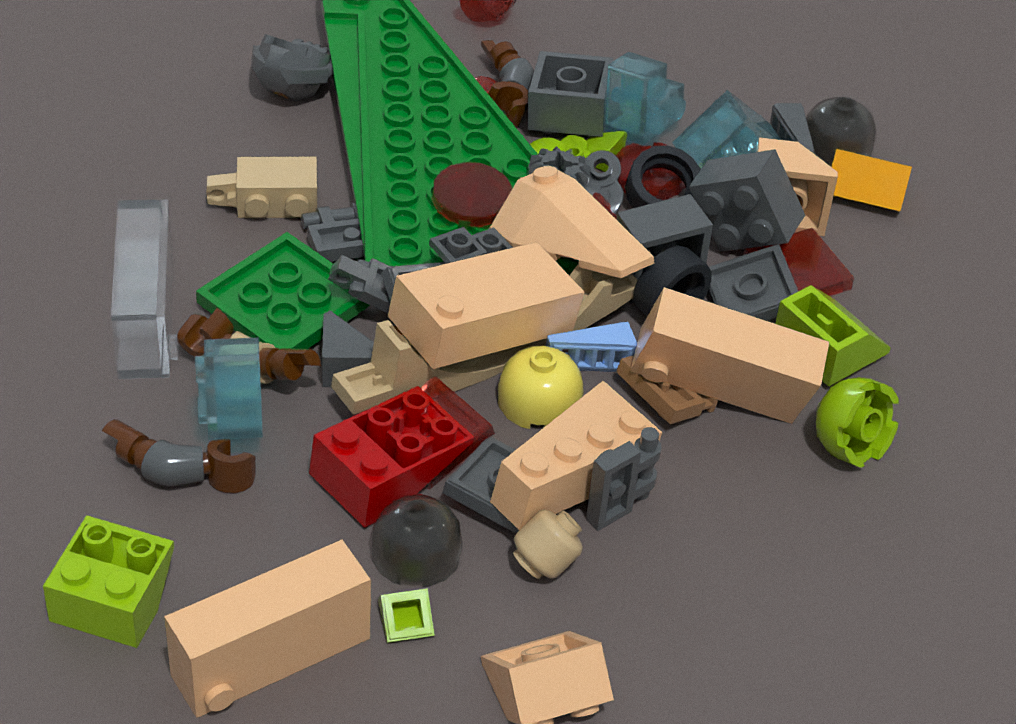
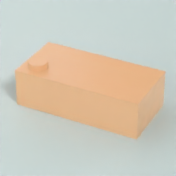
[388,242,584,369]
[630,287,829,424]
[164,539,371,718]

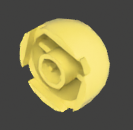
[498,346,584,429]

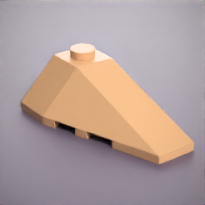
[489,166,654,278]

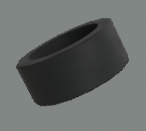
[625,145,701,208]
[633,246,712,316]

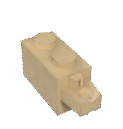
[206,157,317,218]

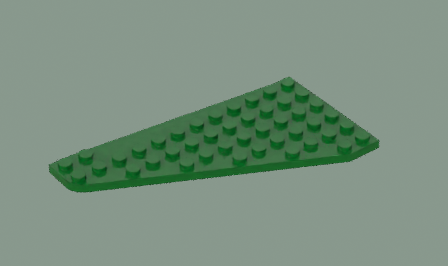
[320,0,579,275]

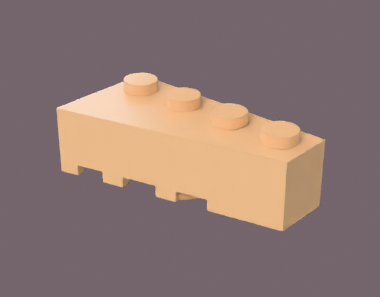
[490,381,662,530]

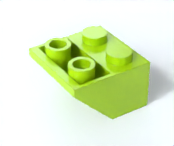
[775,285,891,386]
[43,515,174,648]

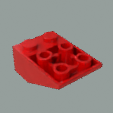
[309,386,475,528]

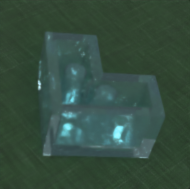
[605,51,686,146]
[672,89,781,169]
[195,337,263,440]

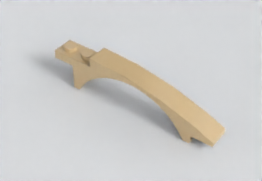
[331,264,637,415]

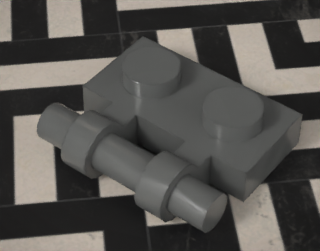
[301,202,364,262]
[586,427,662,531]

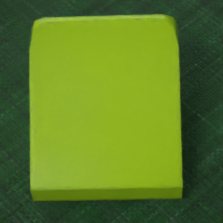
[586,131,627,172]
[378,588,435,643]

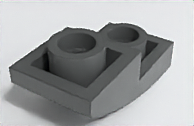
[429,227,513,264]

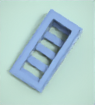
[546,322,637,372]

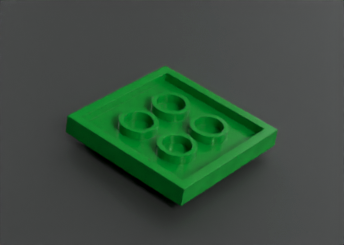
[196,232,370,349]

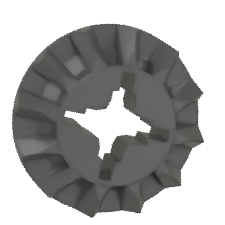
[528,146,591,188]

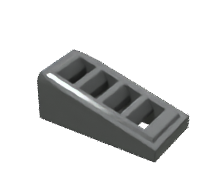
[769,103,814,154]

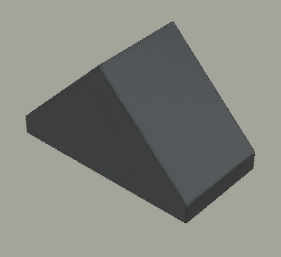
[322,310,374,387]

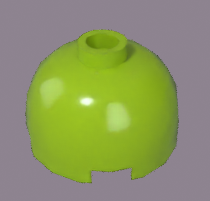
[816,377,899,468]

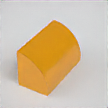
[832,149,912,212]

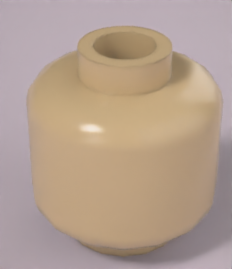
[513,509,583,579]

